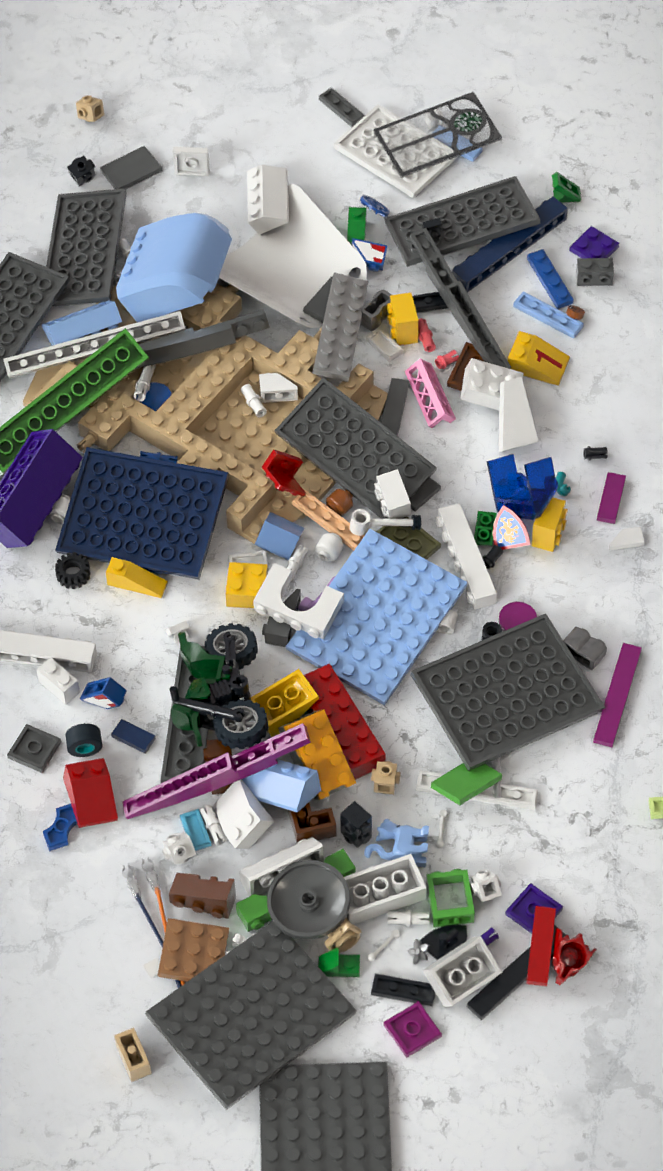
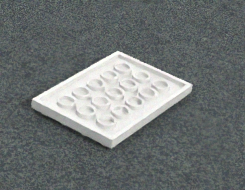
[334,105,457,198]

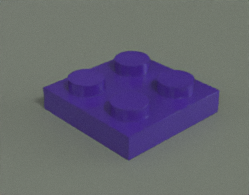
[569,226,619,258]

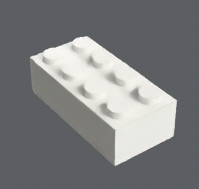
[344,854,427,925]

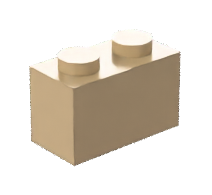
[114,1028,151,1082]

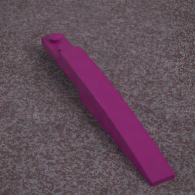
[122,723,311,819]

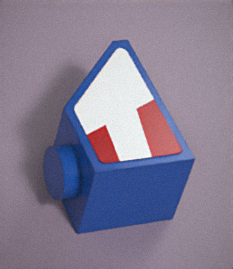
[352,238,388,272]
[80,677,127,709]

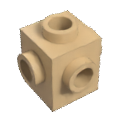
[76,95,104,122]
[371,761,401,795]

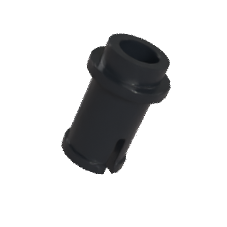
[583,446,608,461]
[482,545,503,569]

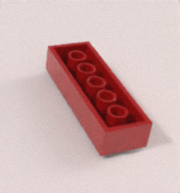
[304,663,386,780]

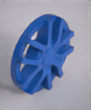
[360,195,390,218]

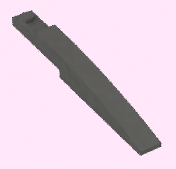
[409,228,511,369]
[138,309,270,368]

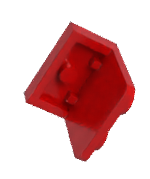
[262,449,306,496]

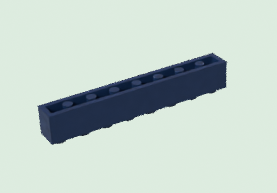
[452,196,568,293]

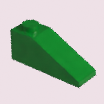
[347,207,367,245]

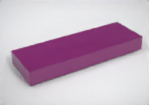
[597,472,626,524]

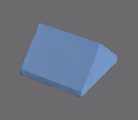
[254,512,304,560]

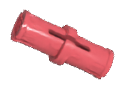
[418,318,436,352]

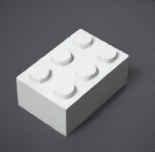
[460,358,524,410]
[422,936,502,1006]

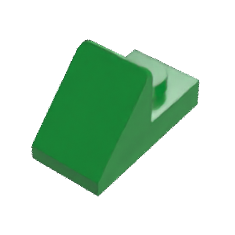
[552,172,581,203]
[318,948,360,977]

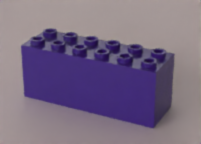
[0,429,83,548]

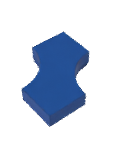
[43,803,77,851]

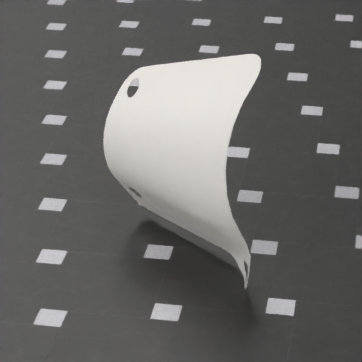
[219,184,367,328]

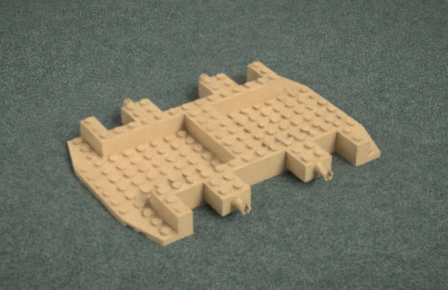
[23,284,388,544]

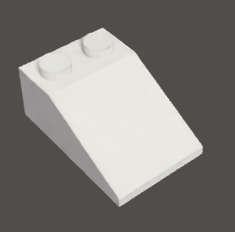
[213,779,274,849]

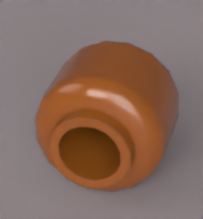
[326,489,353,517]

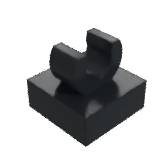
[422,218,442,237]

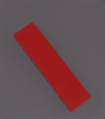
[526,906,556,987]

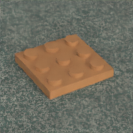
[158,918,229,982]

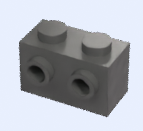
[576,258,614,286]

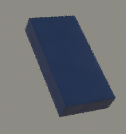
[111,719,156,754]

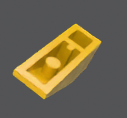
[106,557,168,598]

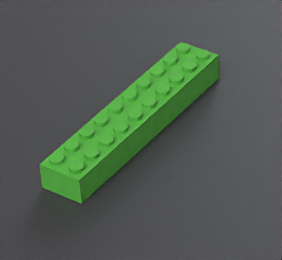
[0,328,149,473]

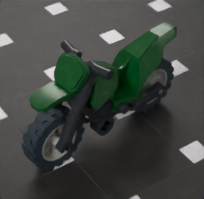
[169,623,268,749]

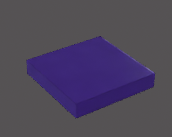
[505,883,563,934]

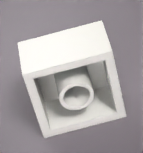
[374,469,411,519]

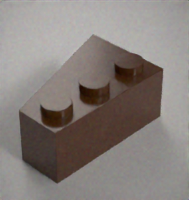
[169,873,236,919]

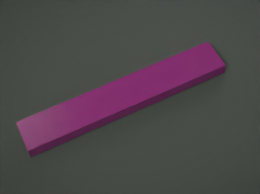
[593,643,642,748]

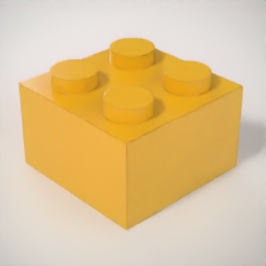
[387,292,418,346]
[531,495,568,552]
[225,562,268,608]

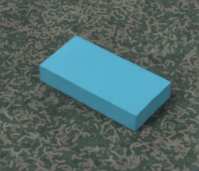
[180,809,212,851]

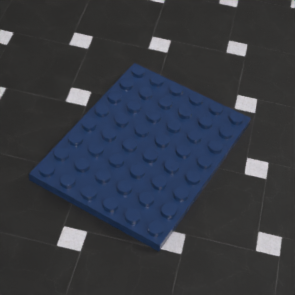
[55,447,230,580]

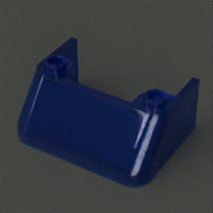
[486,454,558,520]

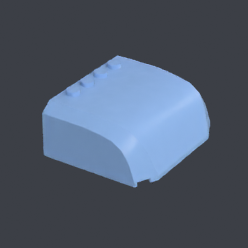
[116,213,232,323]

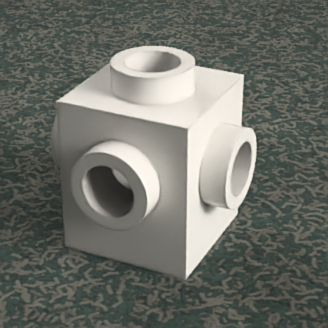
[162,832,197,864]
[470,869,502,902]

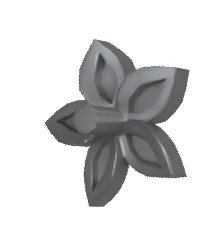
[407,939,429,964]

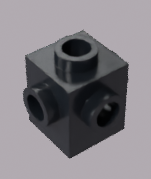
[67,155,96,186]

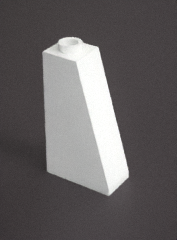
[499,375,539,452]

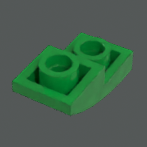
[474,511,497,547]

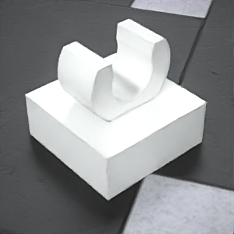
[166,621,189,643]

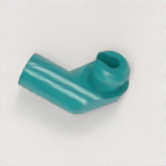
[553,472,571,496]

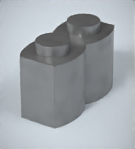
[361,289,392,331]
[563,627,607,670]

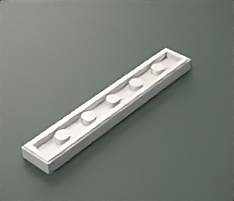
[416,770,538,810]

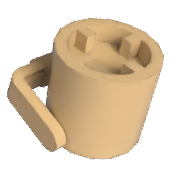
[324,917,362,953]

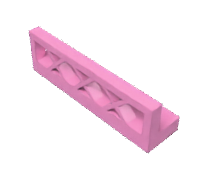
[405,358,456,428]

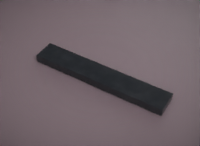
[466,925,566,1020]

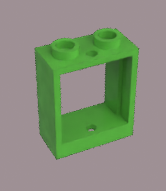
[426,869,475,928]

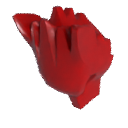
[552,928,597,985]

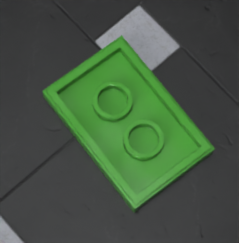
[431,763,502,806]

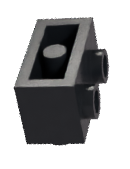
[340,801,372,848]

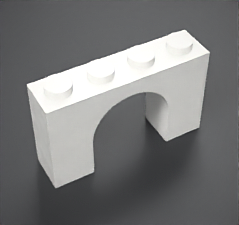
[253,563,344,640]

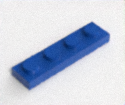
[527,249,574,309]

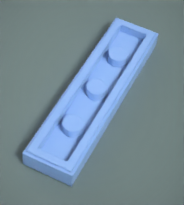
[513,291,584,339]

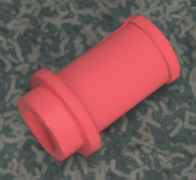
[435,350,459,369]

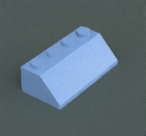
[41,300,122,346]
[242,759,321,812]

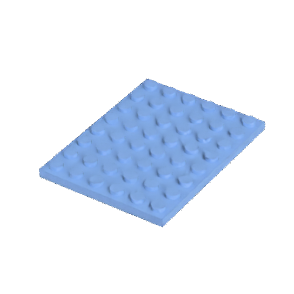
[286,529,467,705]

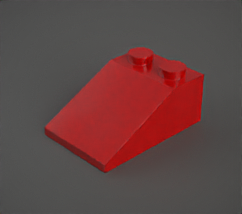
[63,758,118,828]

